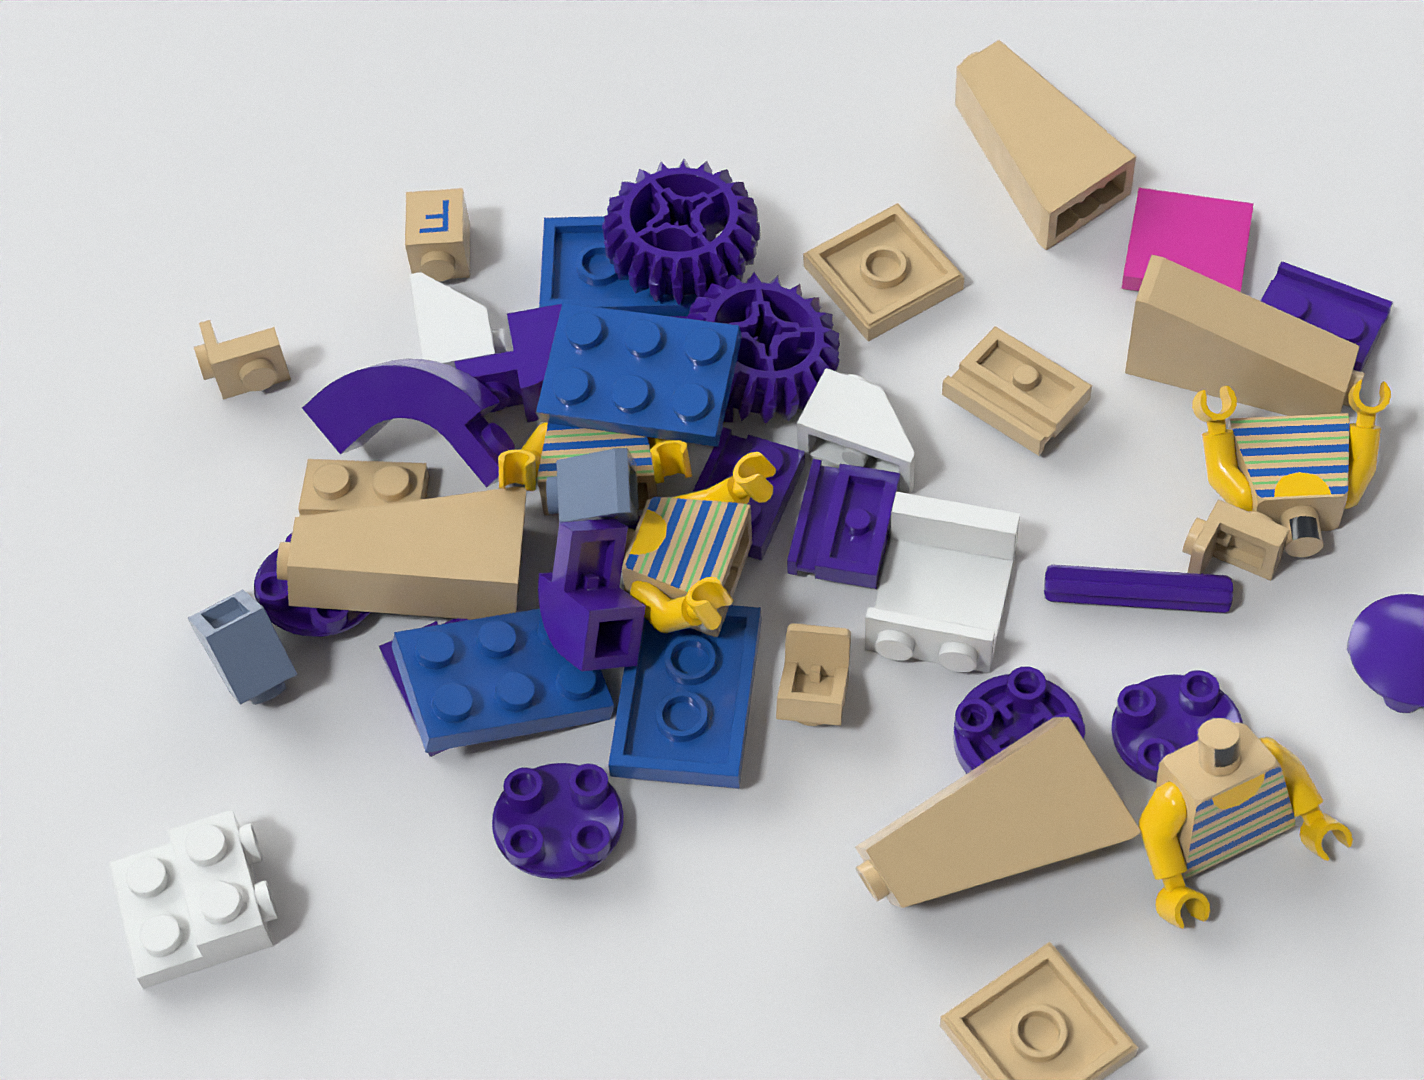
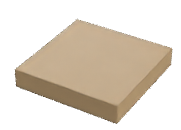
[803,203,964,342]
[940,942,1138,1080]

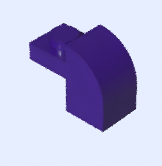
[454,304,562,423]
[538,519,646,671]

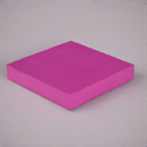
[1121,187,1254,292]

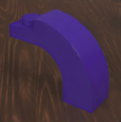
[302,359,515,487]

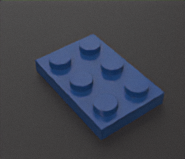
[539,216,697,316]
[536,303,742,447]
[608,605,762,789]
[391,609,614,753]

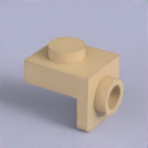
[194,320,291,399]
[1182,499,1289,581]
[776,623,851,726]

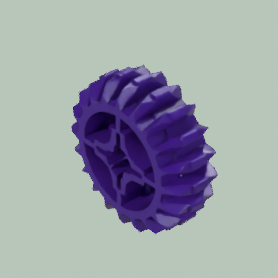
[602,158,760,305]
[687,272,840,425]

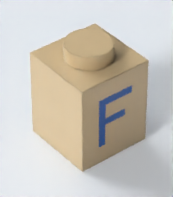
[405,188,470,281]

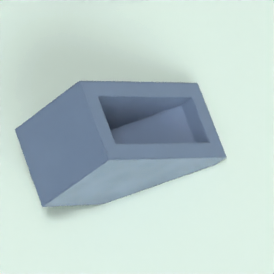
[546,448,639,526]
[188,590,297,705]

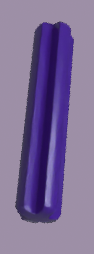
[1044,564,1233,613]

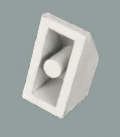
[409,272,507,368]
[797,368,915,494]

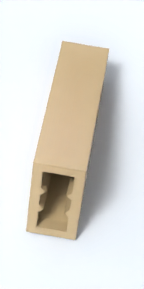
[955,40,1136,250]
[1125,255,1365,416]
[277,487,526,620]
[855,717,1141,908]

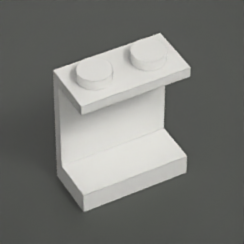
[865,491,1020,673]

